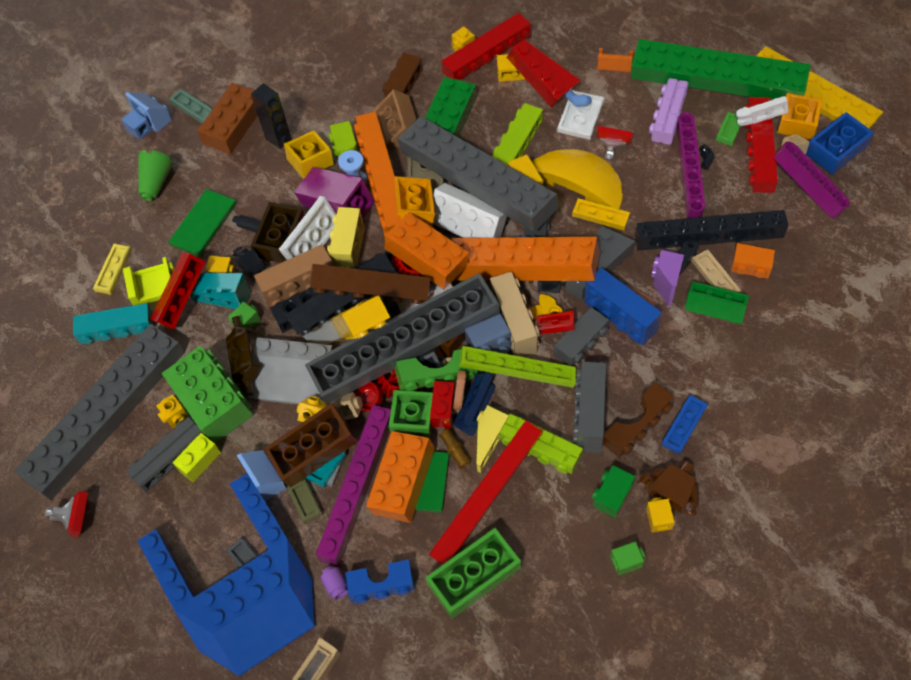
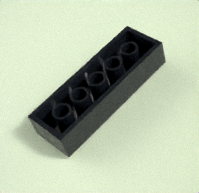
[284,253,397,336]

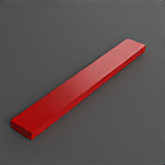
[429,420,543,565]

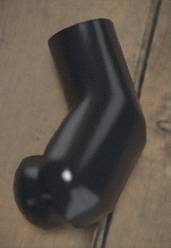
[699,144,715,170]

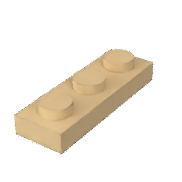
[691,249,741,293]

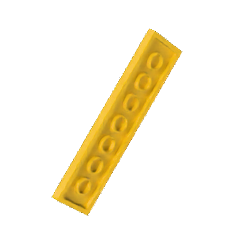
[756,46,883,129]

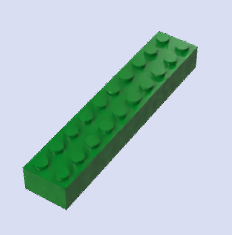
[631,39,811,100]

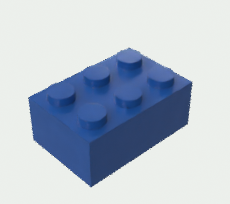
[806,112,874,175]

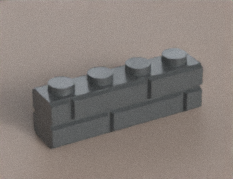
[126,417,206,493]

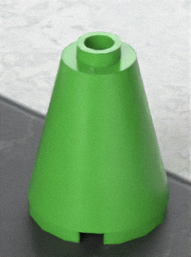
[138,150,174,201]

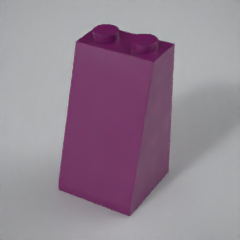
[294,167,375,220]

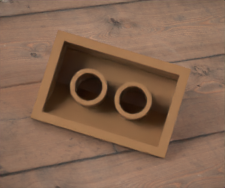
[373,89,416,150]

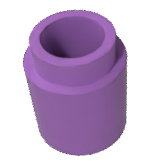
[320,566,348,600]

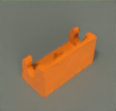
[597,48,633,72]

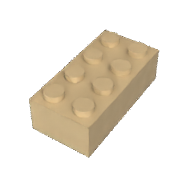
[490,272,540,357]

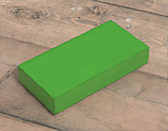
[716,112,741,146]

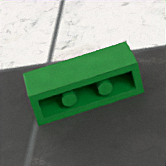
[684,281,750,324]

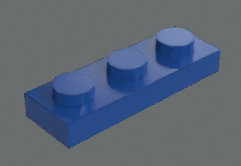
[661,395,708,455]

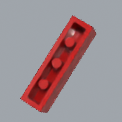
[150,252,206,330]

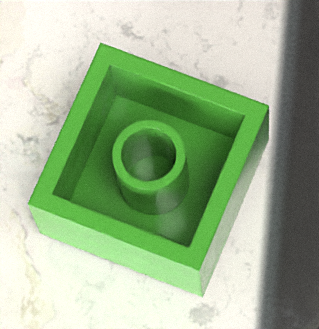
[389,390,433,439]

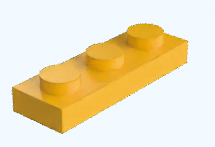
[572,198,630,231]

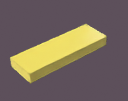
[93,244,132,295]

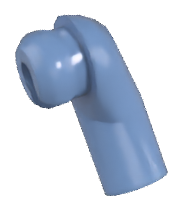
[566,91,591,107]

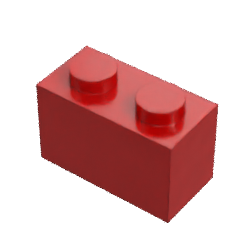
[430,381,455,429]

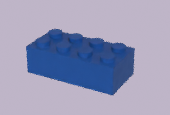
[584,268,662,346]

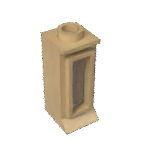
[292,637,341,680]

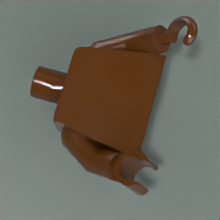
[637,461,699,516]

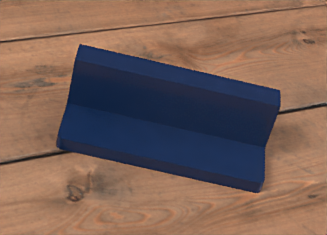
[453,372,495,437]

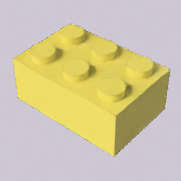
[327,207,365,268]

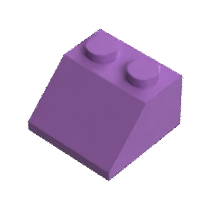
[651,250,684,306]

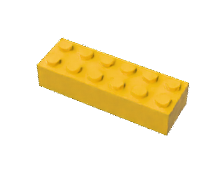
[330,295,390,340]

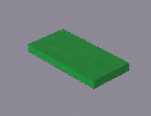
[168,189,237,257]

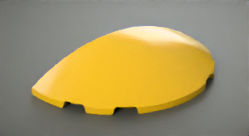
[531,149,623,209]

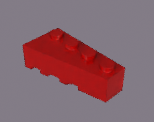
[506,39,581,108]

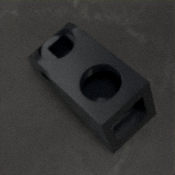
[677,239,699,275]

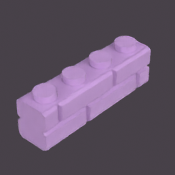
[649,78,689,145]

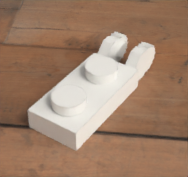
[736,96,788,126]

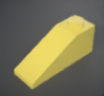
[477,405,509,473]

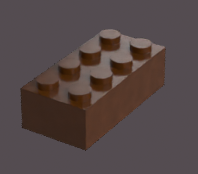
[264,403,358,487]

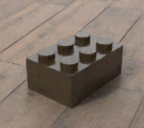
[251,202,305,263]

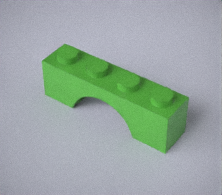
[395,349,478,391]

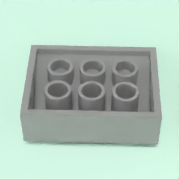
[248,338,333,405]

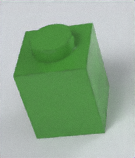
[228,302,261,334]
[610,542,645,576]

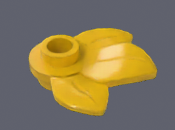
[527,294,564,326]

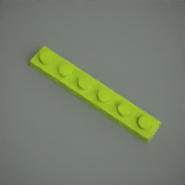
[459,346,576,388]

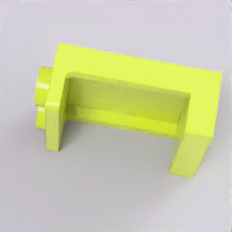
[123,257,174,305]

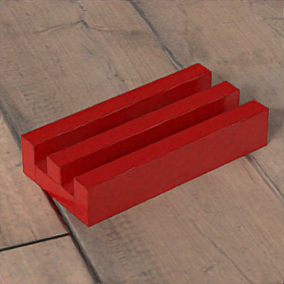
[536,310,575,335]

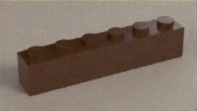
[309,264,430,304]

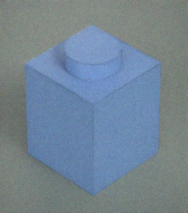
[121,109,152,140]

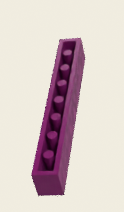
[316,405,391,567]

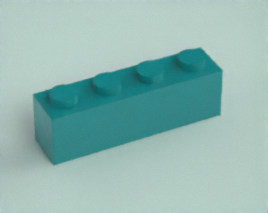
[73,303,154,344]

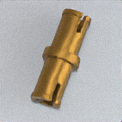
[439,429,471,469]

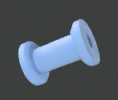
[338,150,368,185]

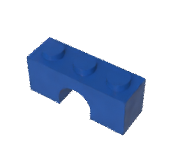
[345,560,415,604]

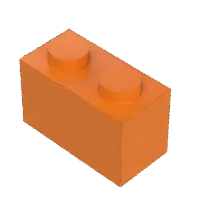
[731,243,775,279]

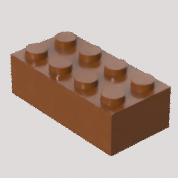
[197,83,258,154]

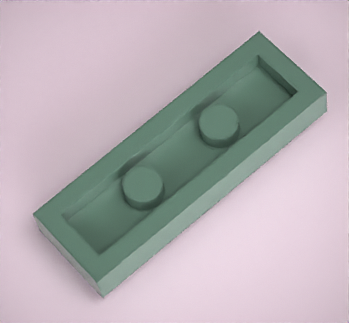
[169,89,212,123]

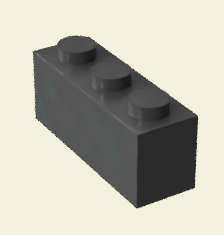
[554,307,609,367]

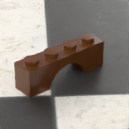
[602,382,674,458]

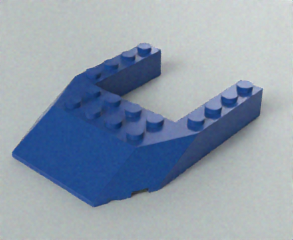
[137,473,315,677]

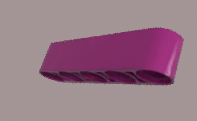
[775,141,850,218]

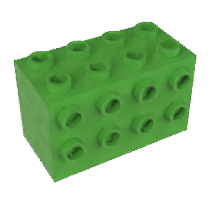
[162,345,253,443]

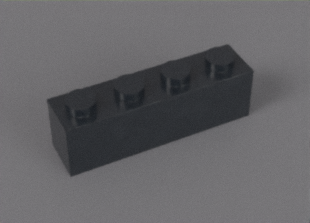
[251,83,292,149]

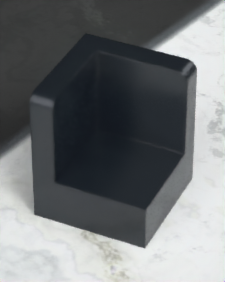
[417,346,446,368]

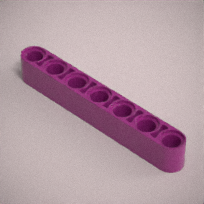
[676,112,705,219]

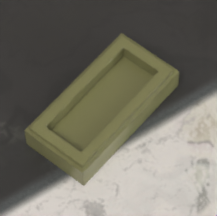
[287,479,323,525]

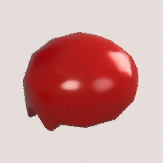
[355,382,384,412]

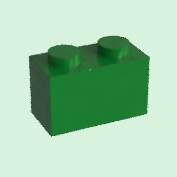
[592,465,635,518]

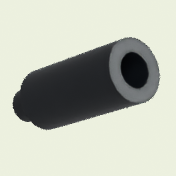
[232,215,261,233]

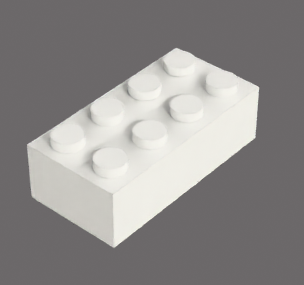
[433,183,507,238]

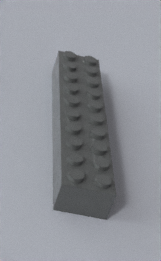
[397,117,559,232]
[305,273,500,405]
[14,324,185,501]

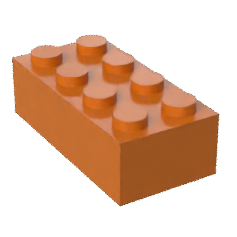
[384,212,469,289]
[366,431,435,523]

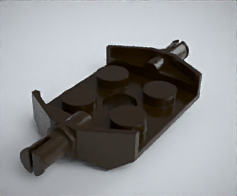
[225,316,260,396]

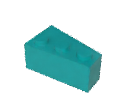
[190,273,251,309]

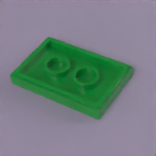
[415,452,449,513]

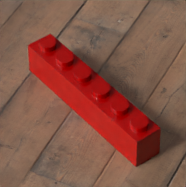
[441,13,531,80]
[744,97,778,193]

